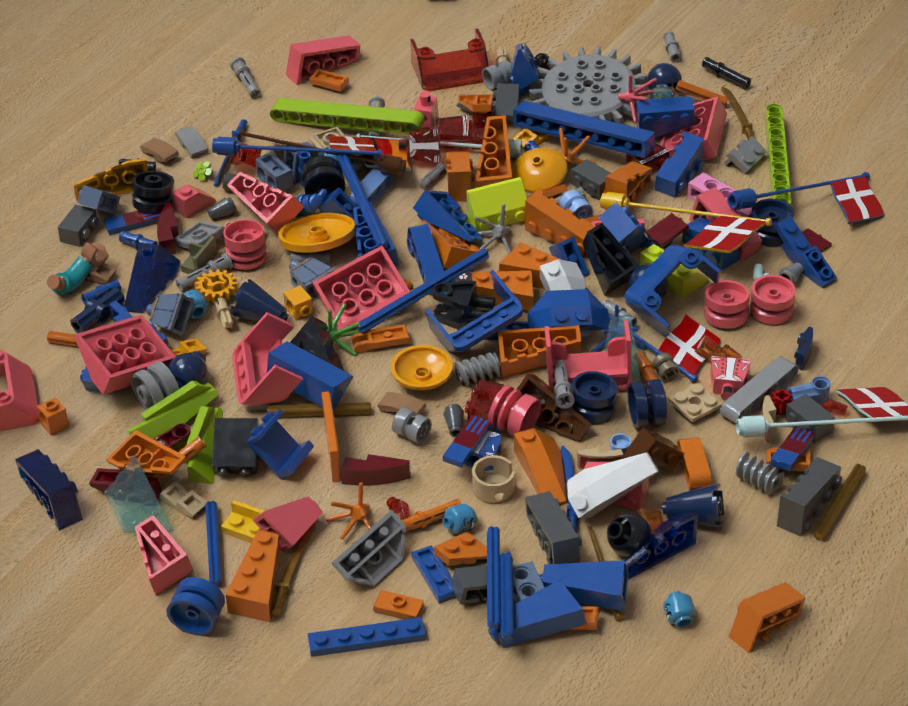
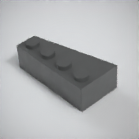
[525,491,582,564]

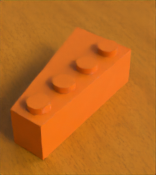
[475,115,512,188]
[225,530,281,622]

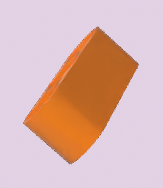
[677,437,712,489]

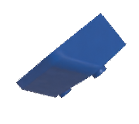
[625,245,721,337]
[425,270,523,352]

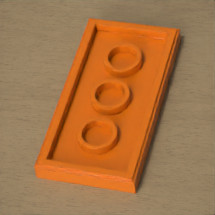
[321,391,341,482]

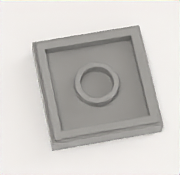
[174,221,225,249]

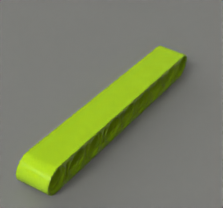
[270,98,425,135]
[765,104,791,205]

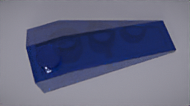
[124,243,181,313]
[625,511,698,580]

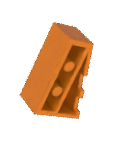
[446,152,475,202]
[472,270,533,314]
[729,582,806,653]

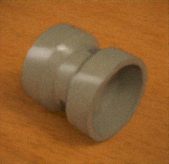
[652,353,680,382]

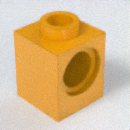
[283,285,313,320]

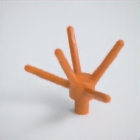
[559,128,596,167]
[325,482,372,540]

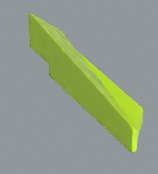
[128,381,218,442]
[186,406,223,484]

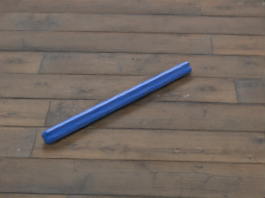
[337,154,388,248]
[357,249,489,334]

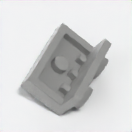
[724,136,767,174]

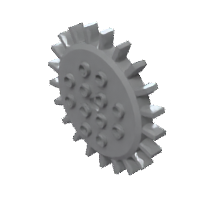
[529,46,648,124]

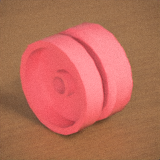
[749,275,796,325]
[704,280,750,329]

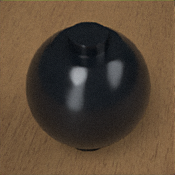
[607,512,652,557]

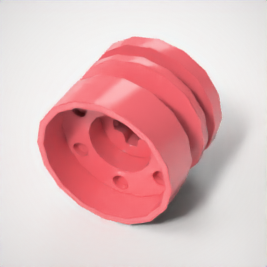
[223,219,267,270]
[488,385,541,436]

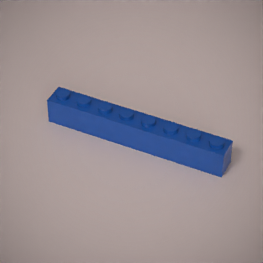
[513,101,655,158]

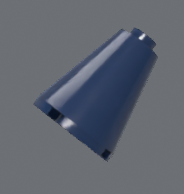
[230,279,289,322]
[662,484,724,528]

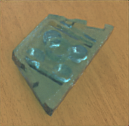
[104,455,173,533]

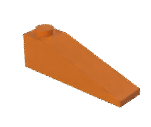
[422,220,481,270]
[514,428,567,505]
[106,430,188,475]

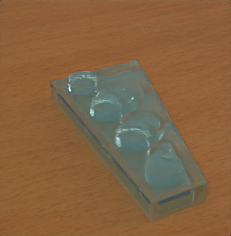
[647,84,681,100]

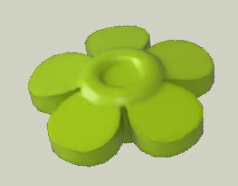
[193,161,213,182]

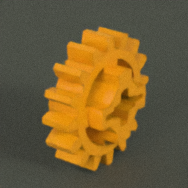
[194,269,238,304]

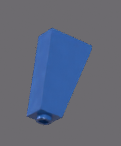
[540,560,629,610]
[488,580,586,647]

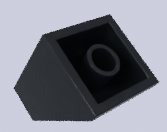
[212,418,259,477]

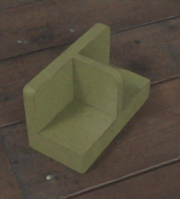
[181,236,218,274]

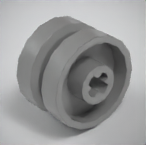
[130,361,179,410]

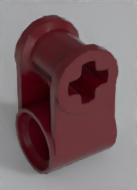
[154,423,191,452]

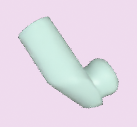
[753,264,769,280]

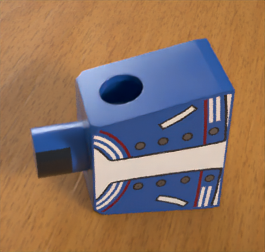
[465,425,502,471]

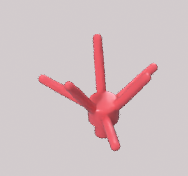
[618,74,657,123]

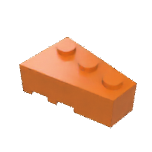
[604,161,652,209]
[499,242,561,289]

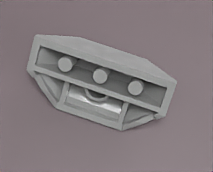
[331,510,406,587]

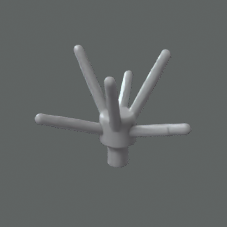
[475,204,511,254]

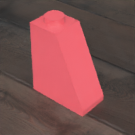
[252,496,323,552]

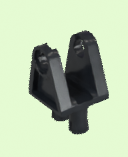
[433,281,496,330]

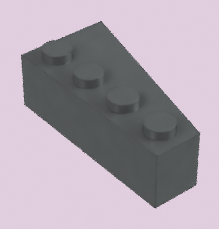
[777,457,842,536]

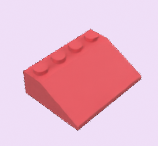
[658,96,727,161]
[313,245,410,330]
[75,315,176,395]

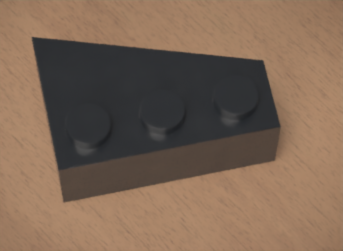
[290,316,344,371]

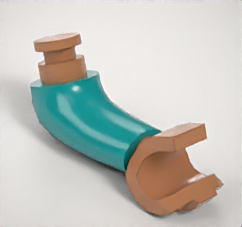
[47,242,109,295]

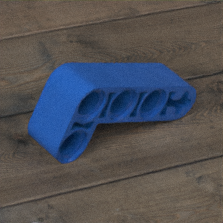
[407,224,444,283]

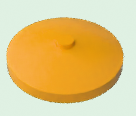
[278,213,356,253]

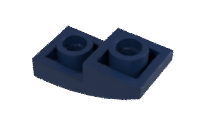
[794,326,813,370]

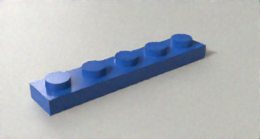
[307,617,426,657]

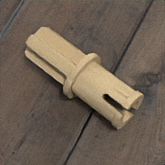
[496,47,510,63]
[214,298,234,329]

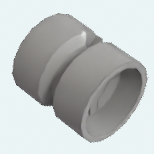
[482,60,512,90]
[392,407,432,444]

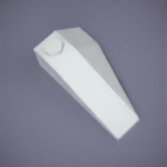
[540,259,589,339]
[567,453,659,518]

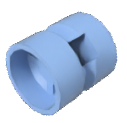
[559,190,593,220]

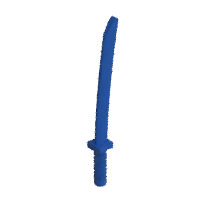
[214,119,248,186]
[561,446,578,533]

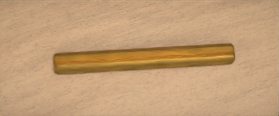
[267,402,371,417]
[814,463,866,541]

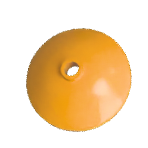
[512,147,567,193]
[391,345,453,391]

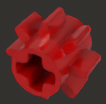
[770,389,794,415]

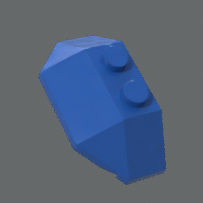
[527,289,610,332]

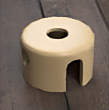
[472,455,515,503]

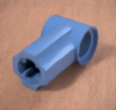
[787,376,831,404]

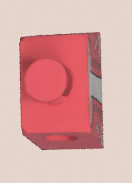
[413,91,439,138]
[710,356,751,401]

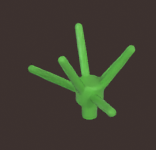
[327,303,360,356]

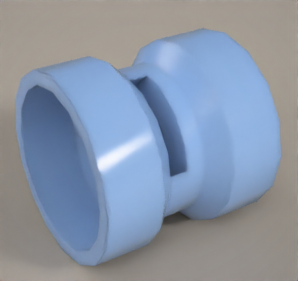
[610,433,632,454]

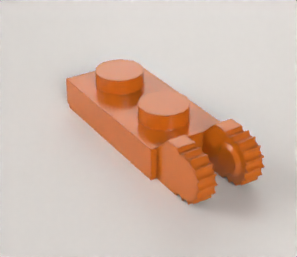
[351,324,410,353]

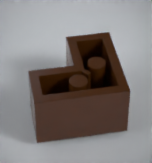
[621,427,685,471]

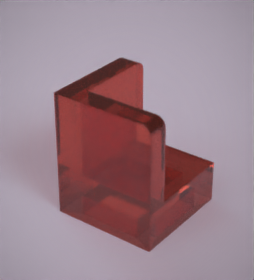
[230,143,262,167]

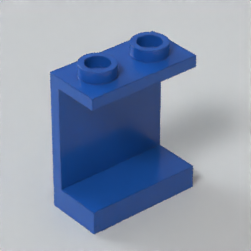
[247,409,314,479]

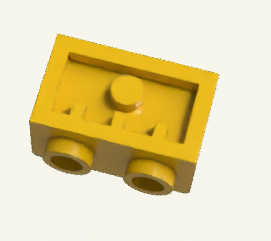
[221,500,265,543]

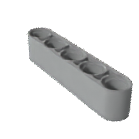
[720,356,799,424]

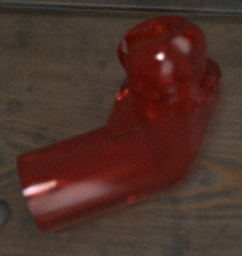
[819,399,848,415]
[386,497,410,520]

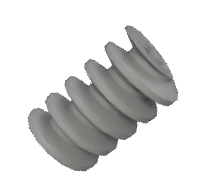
[455,352,500,386]
[736,451,784,495]

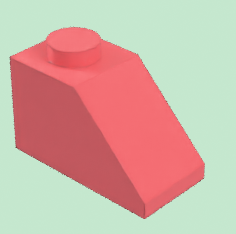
[172,184,216,218]

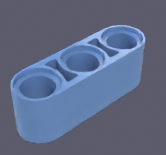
[350,168,393,206]

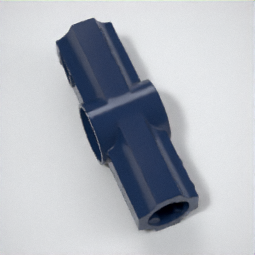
[70,287,125,333]

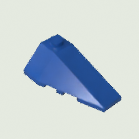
[510,43,539,89]
[413,190,483,242]

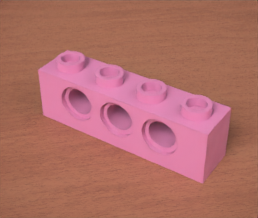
[688,173,757,218]

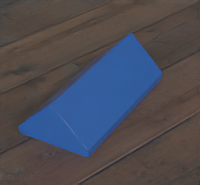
[267,341,354,412]

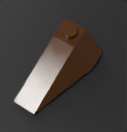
[517,374,592,441]

